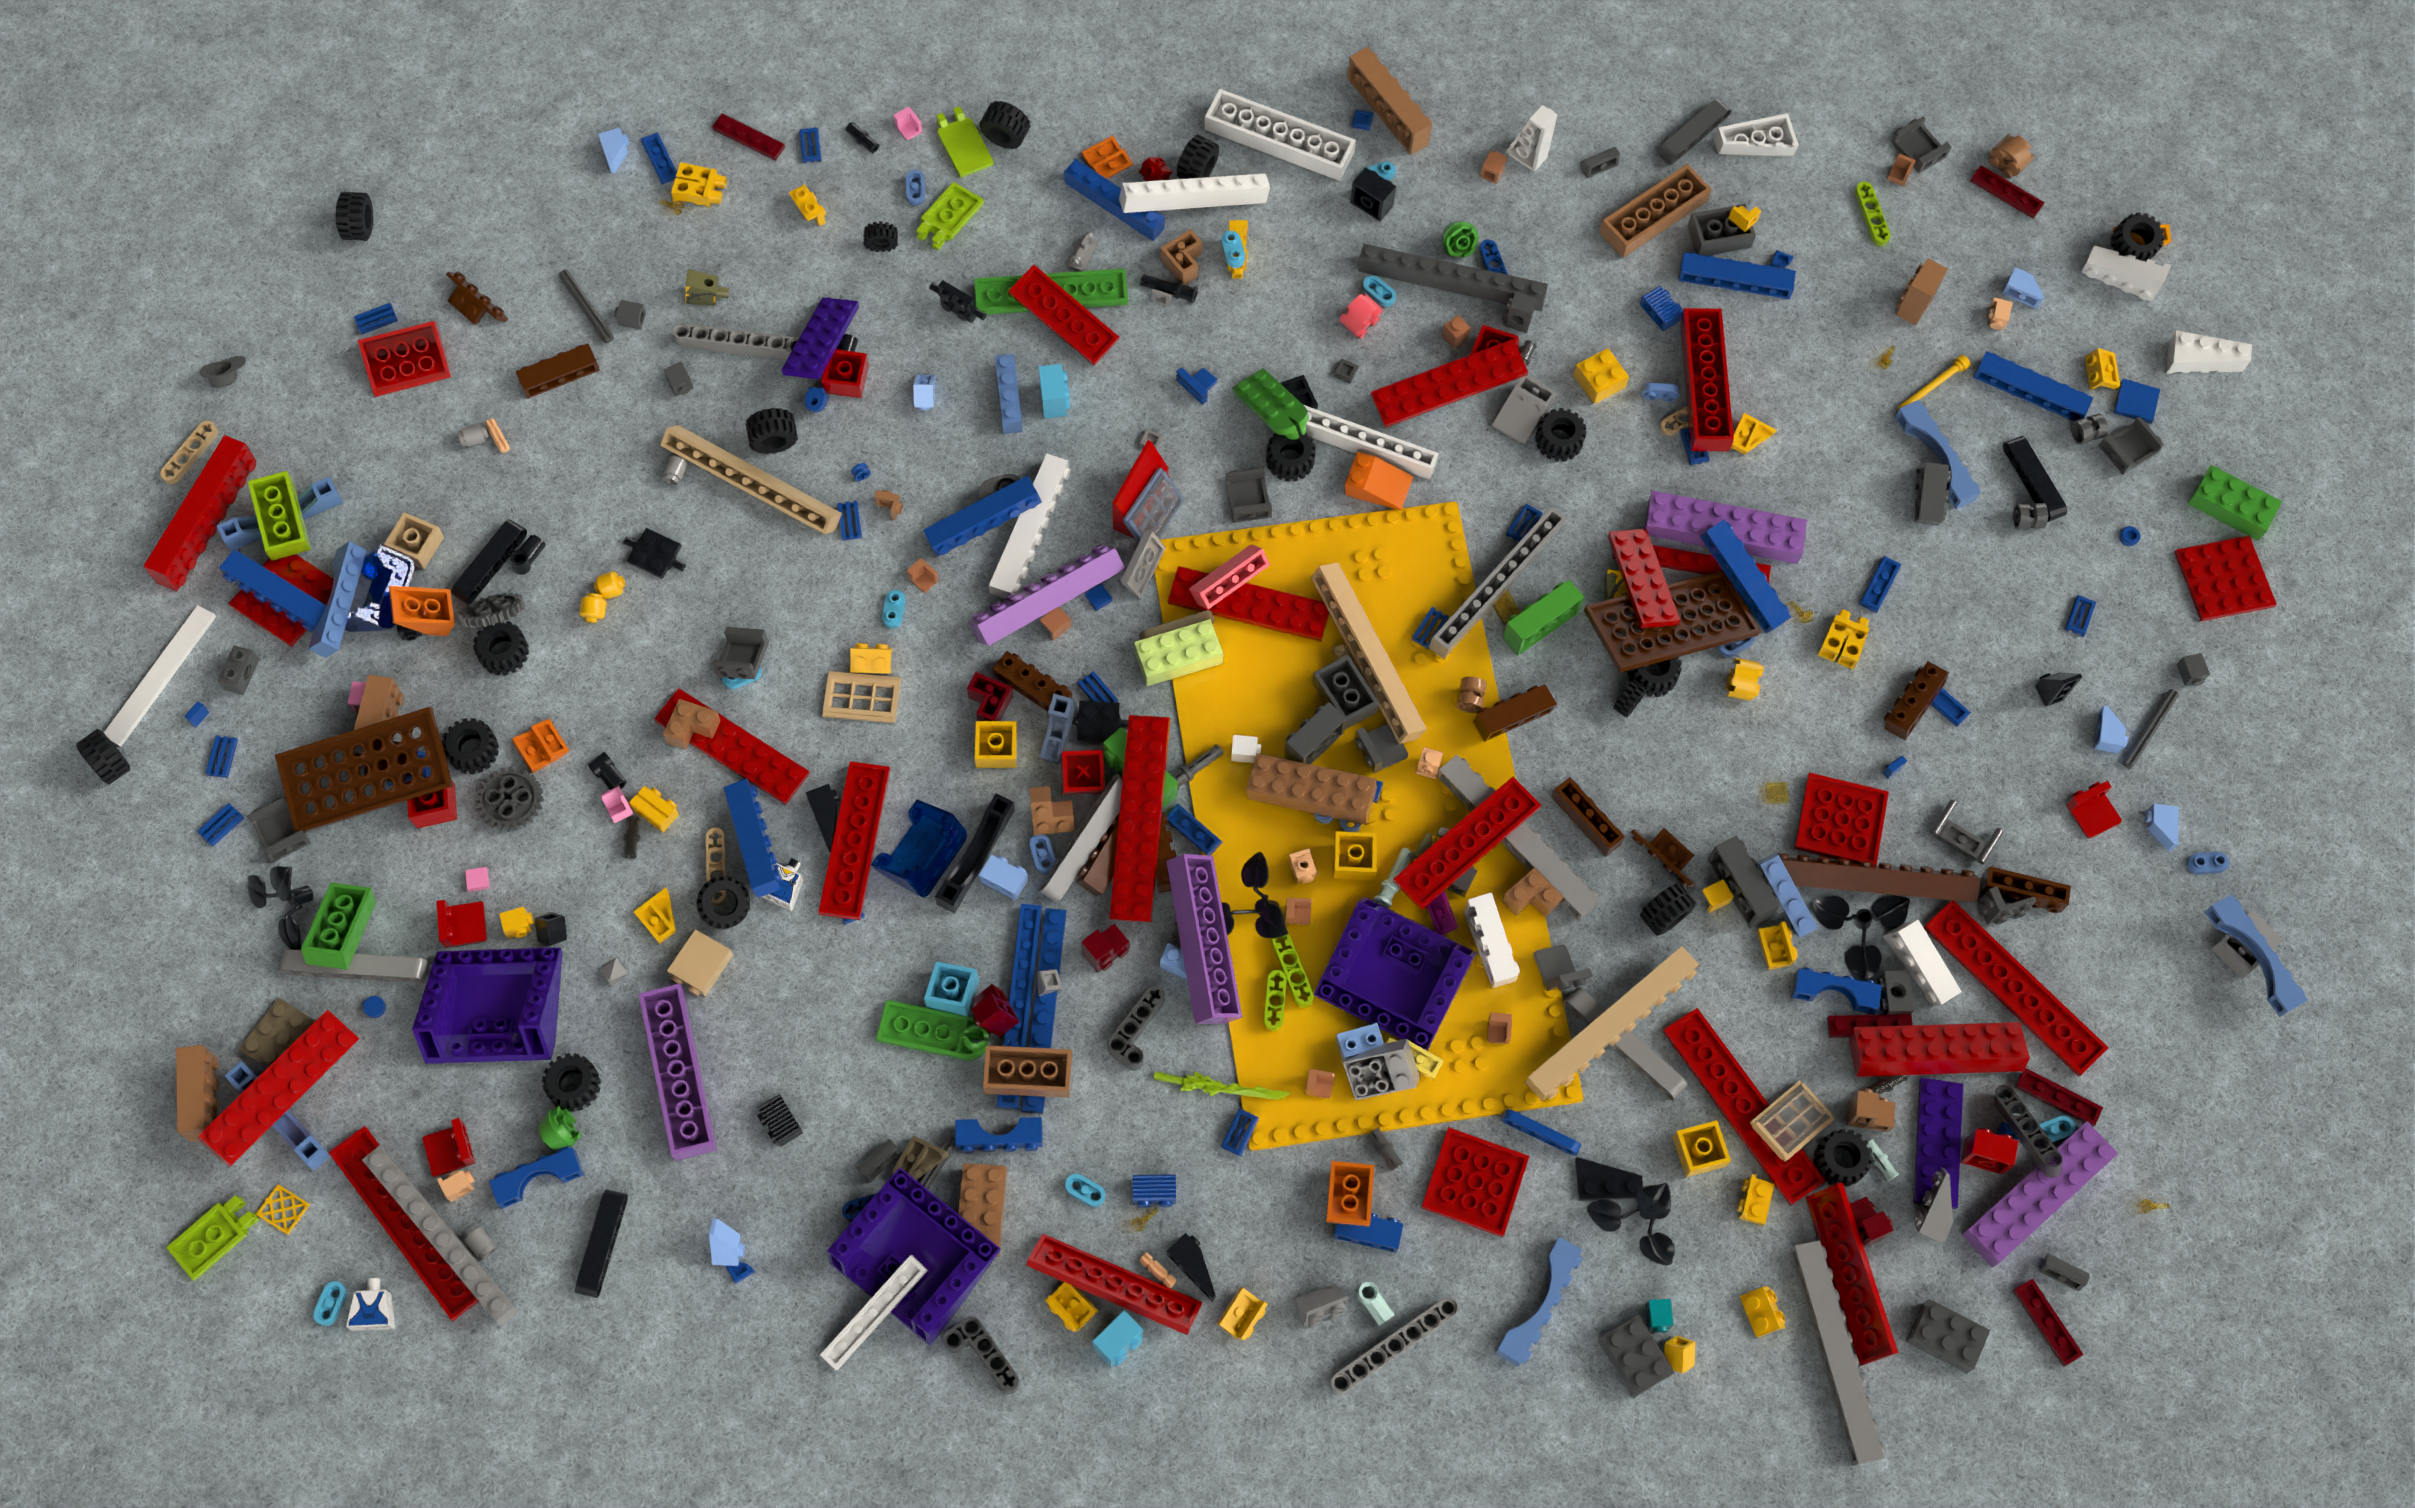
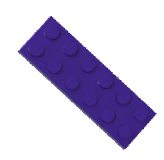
[782,297,859,379]
[1913,1077,1963,1209]

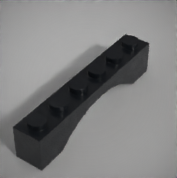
[935,793,1015,914]

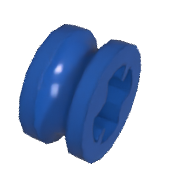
[851,463,871,481]

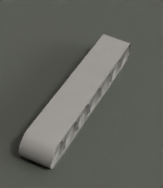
[673,323,799,360]
[1038,774,1123,903]
[278,950,428,983]
[1563,987,1687,1100]
[1330,1298,1458,1396]

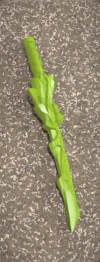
[1154,1071,1291,1100]

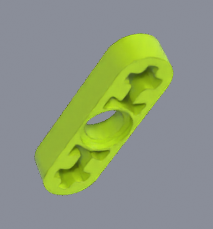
[1264,970,1287,1031]

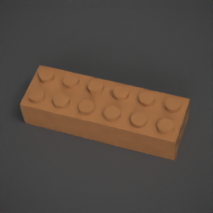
[1347,47,1432,155]
[1599,164,1712,258]
[1246,753,1377,825]

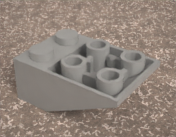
[1492,375,1557,445]
[2211,910,2283,979]
[1343,1039,1420,1100]
[1913,1167,1953,1244]
[1294,1283,1348,1328]

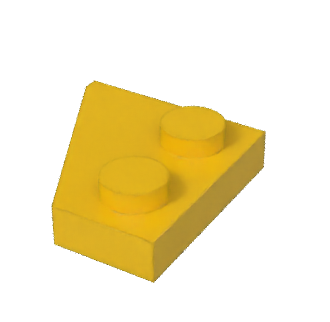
[1731,413,1776,455]
[634,887,677,944]

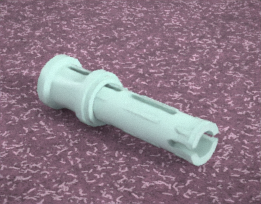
[1374,848,1413,908]

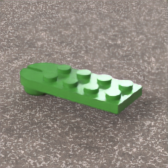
[1232,368,1309,440]
[876,1000,990,1061]

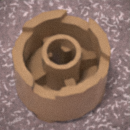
[1988,134,2034,179]

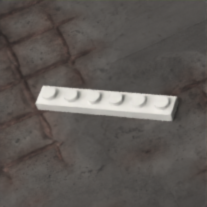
[820,1255,928,1370]

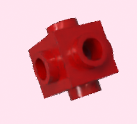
[1139,157,1173,182]

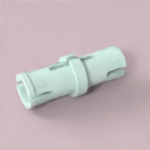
[1866,1139,1899,1182]

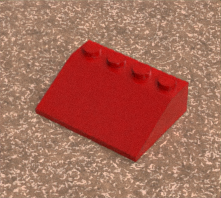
[357,321,451,397]
[1112,440,1170,539]

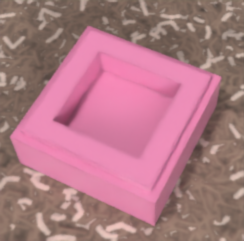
[465,867,490,892]

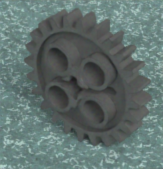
[458,593,525,628]
[475,766,544,832]

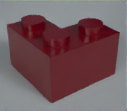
[967,672,1013,721]
[1081,923,1130,973]
[971,984,1020,1037]
[1850,1196,1894,1248]

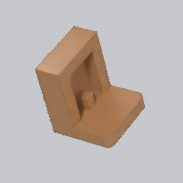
[875,490,903,520]

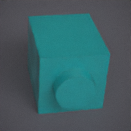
[1646,1299,1674,1333]

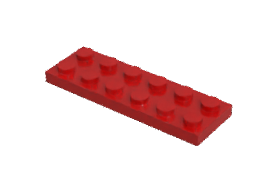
[1008,264,1119,366]
[1608,529,1680,628]

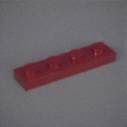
[712,113,785,161]
[1970,165,2045,219]
[1827,1014,1913,1038]
[2014,1068,2103,1127]
[2012,1278,2084,1367]

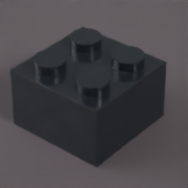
[1350,167,1396,222]

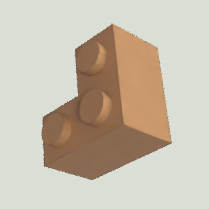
[1160,229,1202,285]
[663,699,720,750]
[1029,786,1075,835]
[1502,868,1564,918]
[1846,1089,1895,1132]

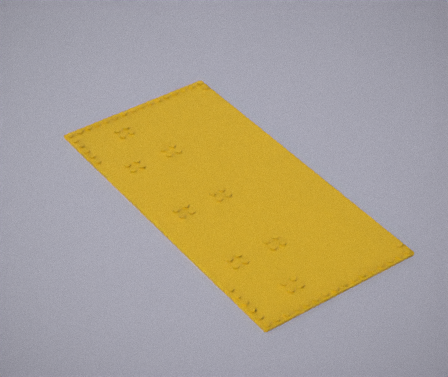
[1154,501,1584,1151]

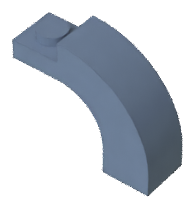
[1039,694,1075,764]

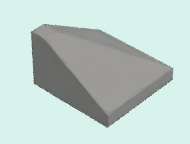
[1152,289,1173,306]
[599,958,629,986]
[1038,969,1063,996]

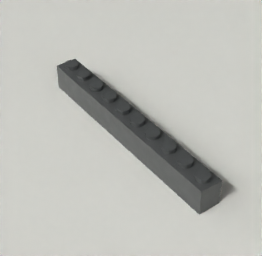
[1359,244,1548,312]

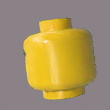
[594,571,626,600]
[579,593,607,623]

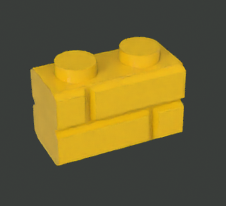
[629,786,679,833]

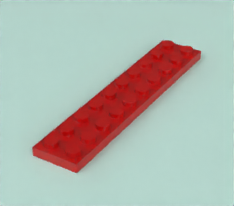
[1109,715,1170,923]
[1923,900,2109,1077]
[1662,1008,1826,1206]
[328,1126,479,1321]

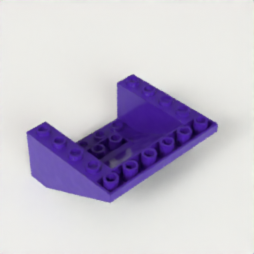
[1313,897,1477,1051]
[412,947,563,1064]
[827,1167,1001,1346]

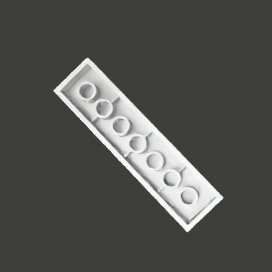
[1204,89,1356,181]

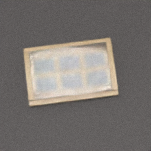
[822,671,901,723]
[1750,1081,1834,1162]

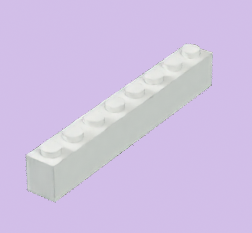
[1119,174,1270,213]
[1296,405,1439,480]
[989,453,1071,599]

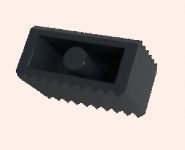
[757,1094,803,1147]

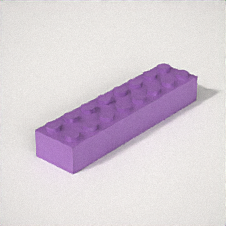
[1644,491,1807,564]
[968,545,1125,646]
[1166,854,1242,1024]
[639,983,718,1161]
[1962,1122,2118,1268]

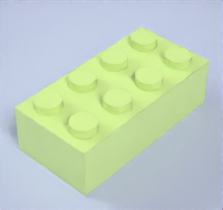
[1134,619,1223,686]

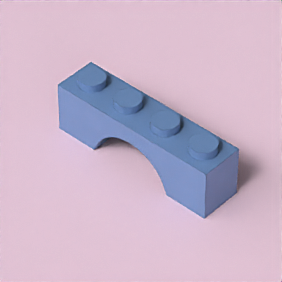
[995,354,1023,434]
[1756,853,1818,938]

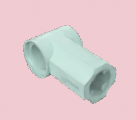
[1357,1282,1394,1326]

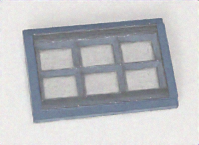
[1123,468,1184,543]

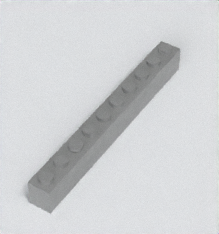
[1429,507,1567,659]
[1437,755,1600,922]
[362,1146,520,1326]
[1790,1240,1885,1466]

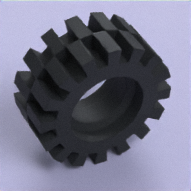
[864,221,898,252]
[1613,679,1648,718]

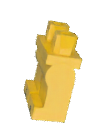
[671,162,727,207]
[1228,220,1248,279]
[1818,609,1870,670]

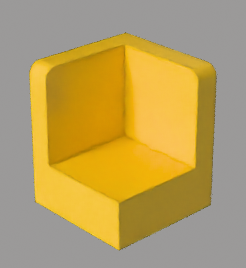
[1728,206,1761,232]
[1702,879,1734,913]
[1664,1335,1695,1374]

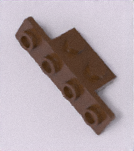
[446,271,508,325]
[1631,828,1697,888]

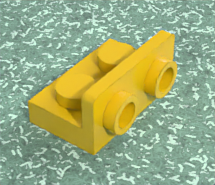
[2084,348,2120,390]
[1737,1174,1775,1226]

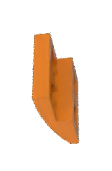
[1081,136,1133,179]
[512,719,569,774]

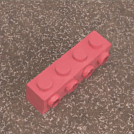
[1189,544,1270,609]

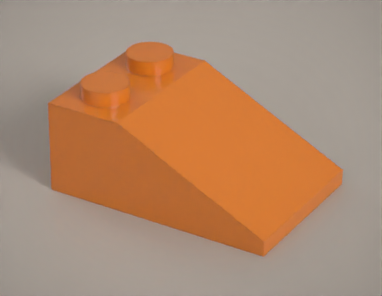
[1345,452,1413,510]
[389,586,455,636]
[1326,1161,1375,1227]

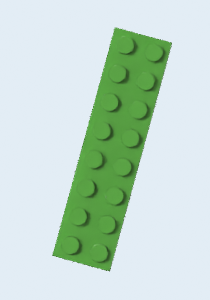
[974,268,1128,315]

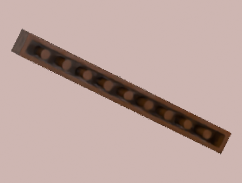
[1776,853,1980,902]

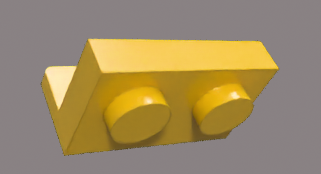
[789,184,826,226]
[850,643,893,674]
[1757,921,1798,970]
[1045,1282,1098,1332]
[1217,1287,1268,1341]
[1739,1287,1786,1338]

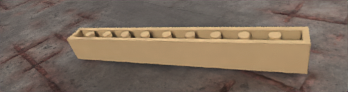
[660,425,842,534]
[1311,563,1427,744]
[1525,946,1699,1102]

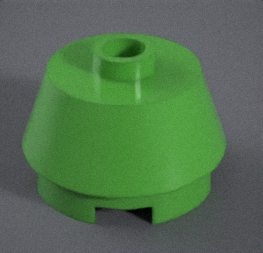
[1442,221,1479,258]
[538,1106,581,1150]

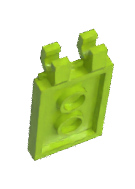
[936,106,994,178]
[916,181,984,250]
[166,1195,260,1281]

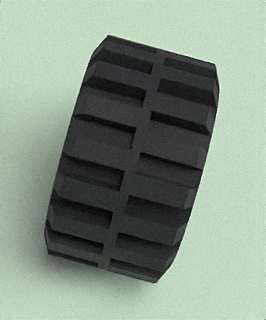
[979,101,1031,149]
[1176,134,1219,179]
[336,192,373,241]
[2111,212,2165,262]
[745,408,798,454]
[1535,408,1587,462]
[1266,429,1316,482]
[473,621,529,675]
[1628,644,1682,697]
[442,718,499,774]
[76,729,131,785]
[696,876,751,929]
[1640,883,1696,936]
[542,1053,601,1112]
[1814,1129,1873,1187]

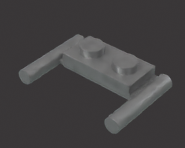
[1930,800,2004,865]

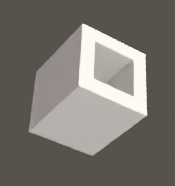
[1231,735,1261,763]

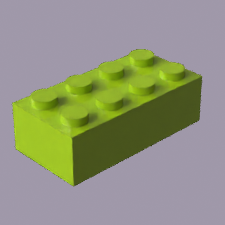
[247,471,311,561]

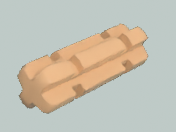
[485,418,510,453]
[1140,1253,1177,1288]

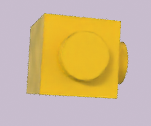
[499,906,534,939]

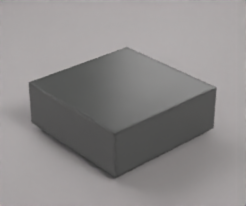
[1333,359,1359,384]

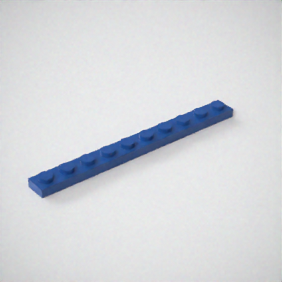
[997,904,1042,1110]
[1022,908,1067,1114]

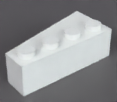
[1505,105,1557,172]
[1713,113,1799,156]
[2081,246,2171,302]
[2166,330,2252,374]
[1464,892,1520,989]
[1883,920,1962,1006]

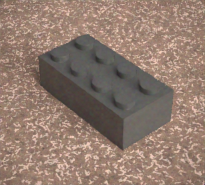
[1707,835,1780,929]

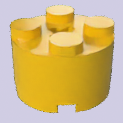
[1726,657,1764,701]

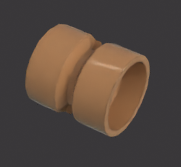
[1457,677,1487,713]

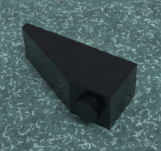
[2035,673,2082,707]
[806,784,839,852]
[1167,1233,1216,1301]

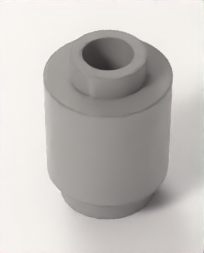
[458,423,489,447]
[663,455,688,485]
[464,1227,496,1260]

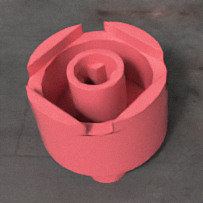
[1339,293,1383,339]

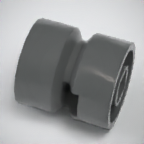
[2071,413,2108,445]
[2013,503,2048,529]

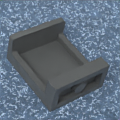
[1891,116,1952,174]
[2098,417,2164,475]
[1225,467,1272,523]
[713,627,769,679]
[247,797,311,863]

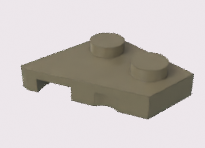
[891,1136,949,1180]

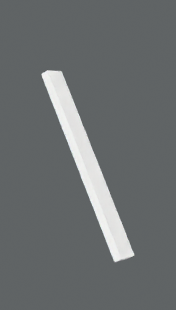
[104,605,216,747]

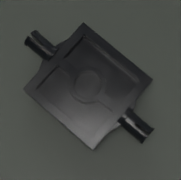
[929,280,987,323]
[623,528,686,579]
[1072,700,1128,743]

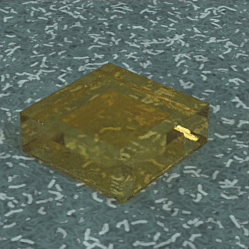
[1766,782,1789,804]

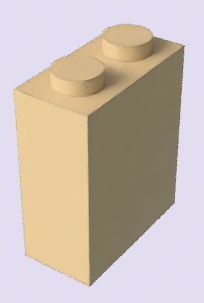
[667,929,733,997]

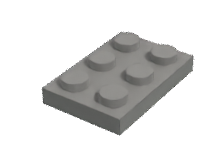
[1121,529,1166,599]

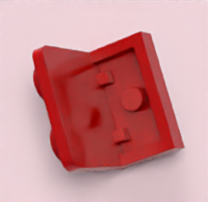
[2066,781,2122,839]

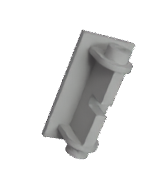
[1066,232,1099,271]

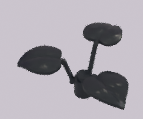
[1221,852,1288,939]
[247,866,314,950]
[1813,896,1910,980]
[1587,1183,1675,1265]

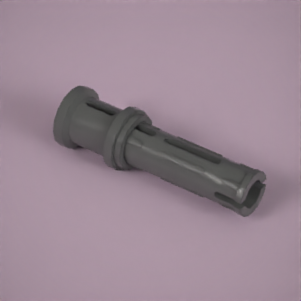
[1171,744,1224,790]

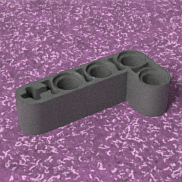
[1107,986,1164,1071]
[943,1316,1020,1394]

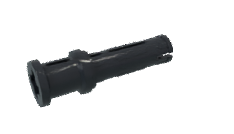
[1140,274,1198,303]

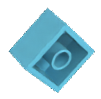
[1039,364,1070,419]
[924,962,980,1016]
[1092,1310,1143,1368]

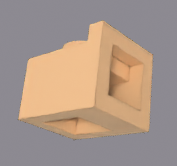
[1987,297,2013,330]
[1416,747,1443,780]
[1289,849,1317,884]
[437,1170,475,1202]

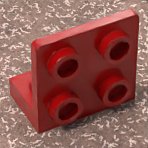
[436,899,487,948]
[422,1118,476,1177]

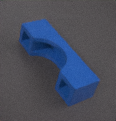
[1791,967,1882,1014]
[955,1117,1043,1153]
[489,1147,584,1209]

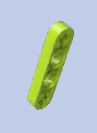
[1855,181,1891,246]
[1272,934,1314,1008]

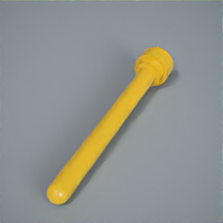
[1897,354,1971,411]

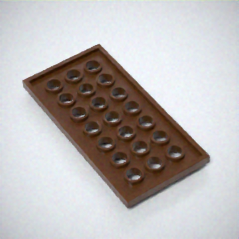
[1584,570,1760,673]
[275,707,453,833]

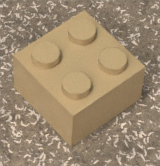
[384,512,444,570]

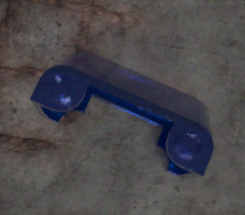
[344,545,415,632]
[871,799,967,897]

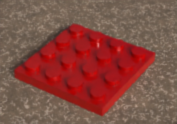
[2174,535,2277,622]
[228,554,334,647]
[1794,772,1889,865]
[1421,1127,1530,1238]

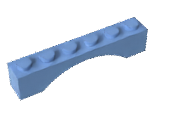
[1895,400,1980,509]
[217,476,343,552]
[308,541,367,658]
[2204,894,2308,1017]
[225,1061,331,1171]
[1495,1237,1583,1367]

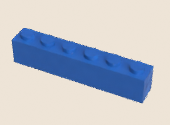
[1064,159,1165,241]
[1678,252,1796,299]
[1973,351,2094,421]
[923,475,1042,557]
[1700,519,1791,634]
[219,549,326,632]
[724,779,782,898]

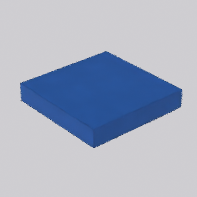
[2114,378,2160,424]

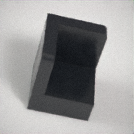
[535,912,567,946]

